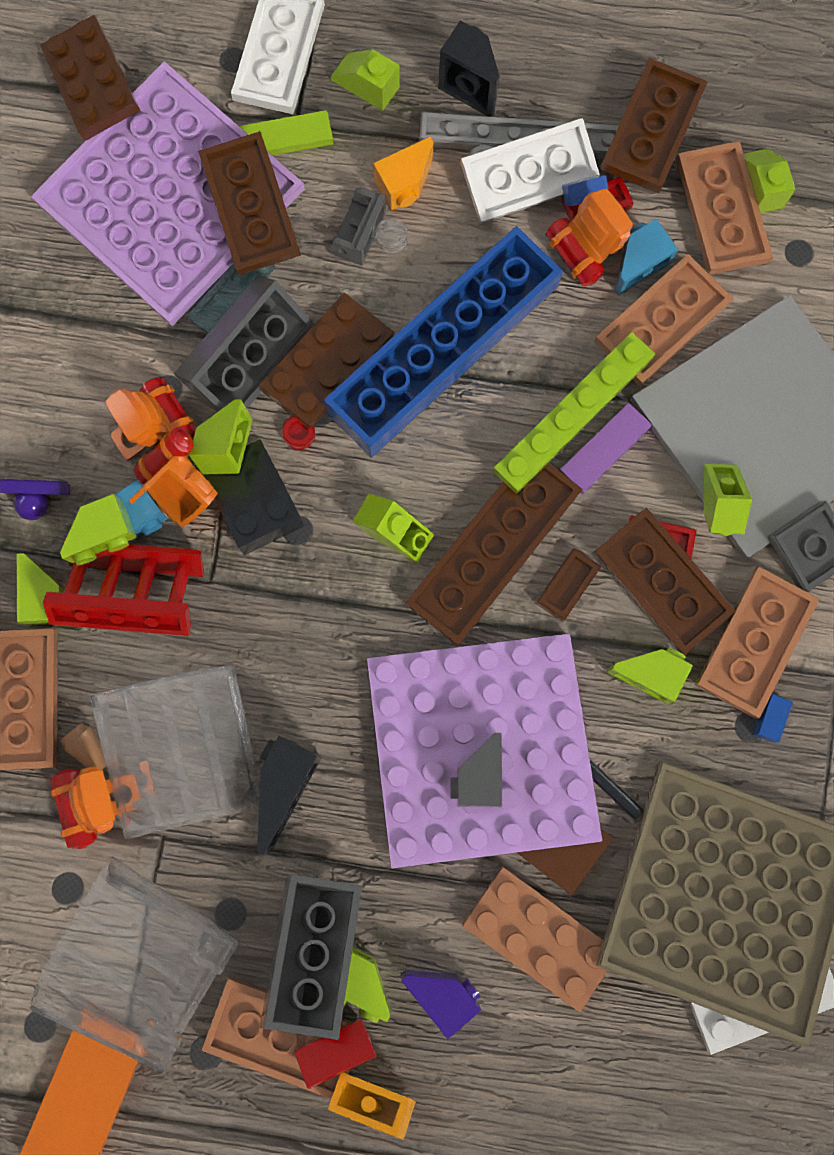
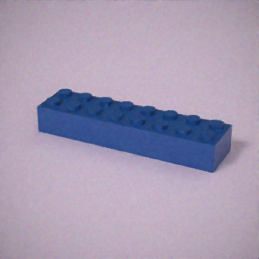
[324,226,563,458]

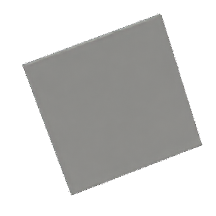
[630,295,834,560]

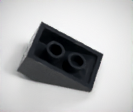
[204,439,304,556]
[257,736,322,856]

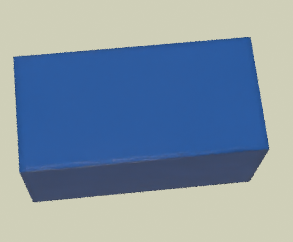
[562,175,609,206]
[753,694,793,743]

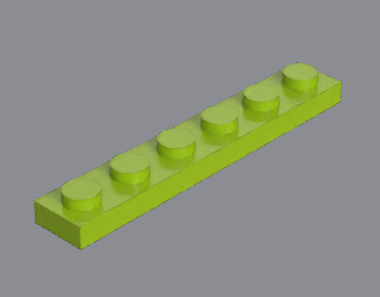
[493,332,656,494]

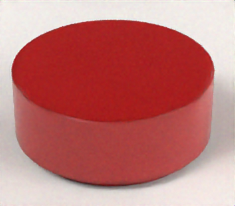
[282,416,315,450]

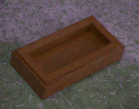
[535,548,601,622]

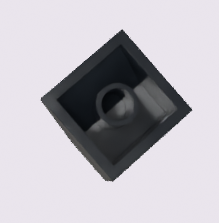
[438,20,500,117]

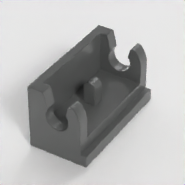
[329,188,386,266]

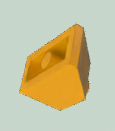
[373,136,434,211]
[328,1073,416,1140]

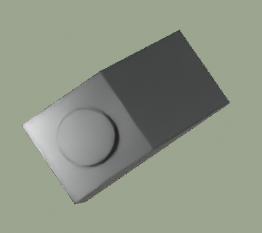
[450,733,502,807]

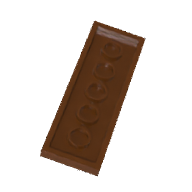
[405,463,583,646]

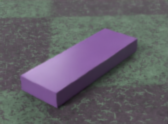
[559,403,652,495]

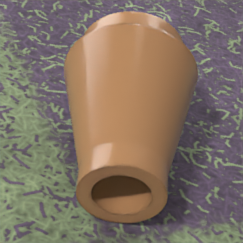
[60,722,111,770]

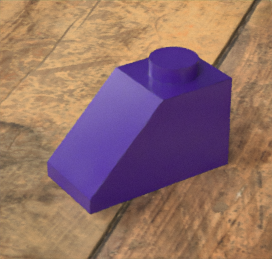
[401,970,481,1039]

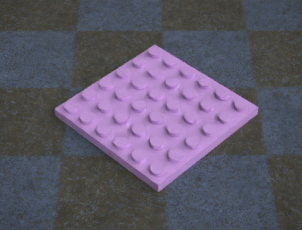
[31,61,305,326]
[367,634,602,868]

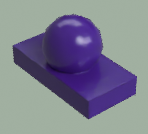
[0,479,70,521]

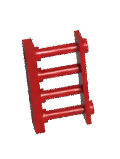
[43,539,204,636]

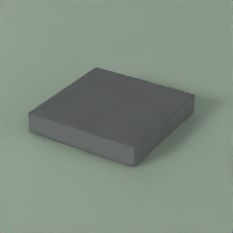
[767,500,834,592]

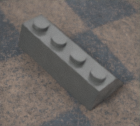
[174,276,315,412]
[260,874,362,1040]

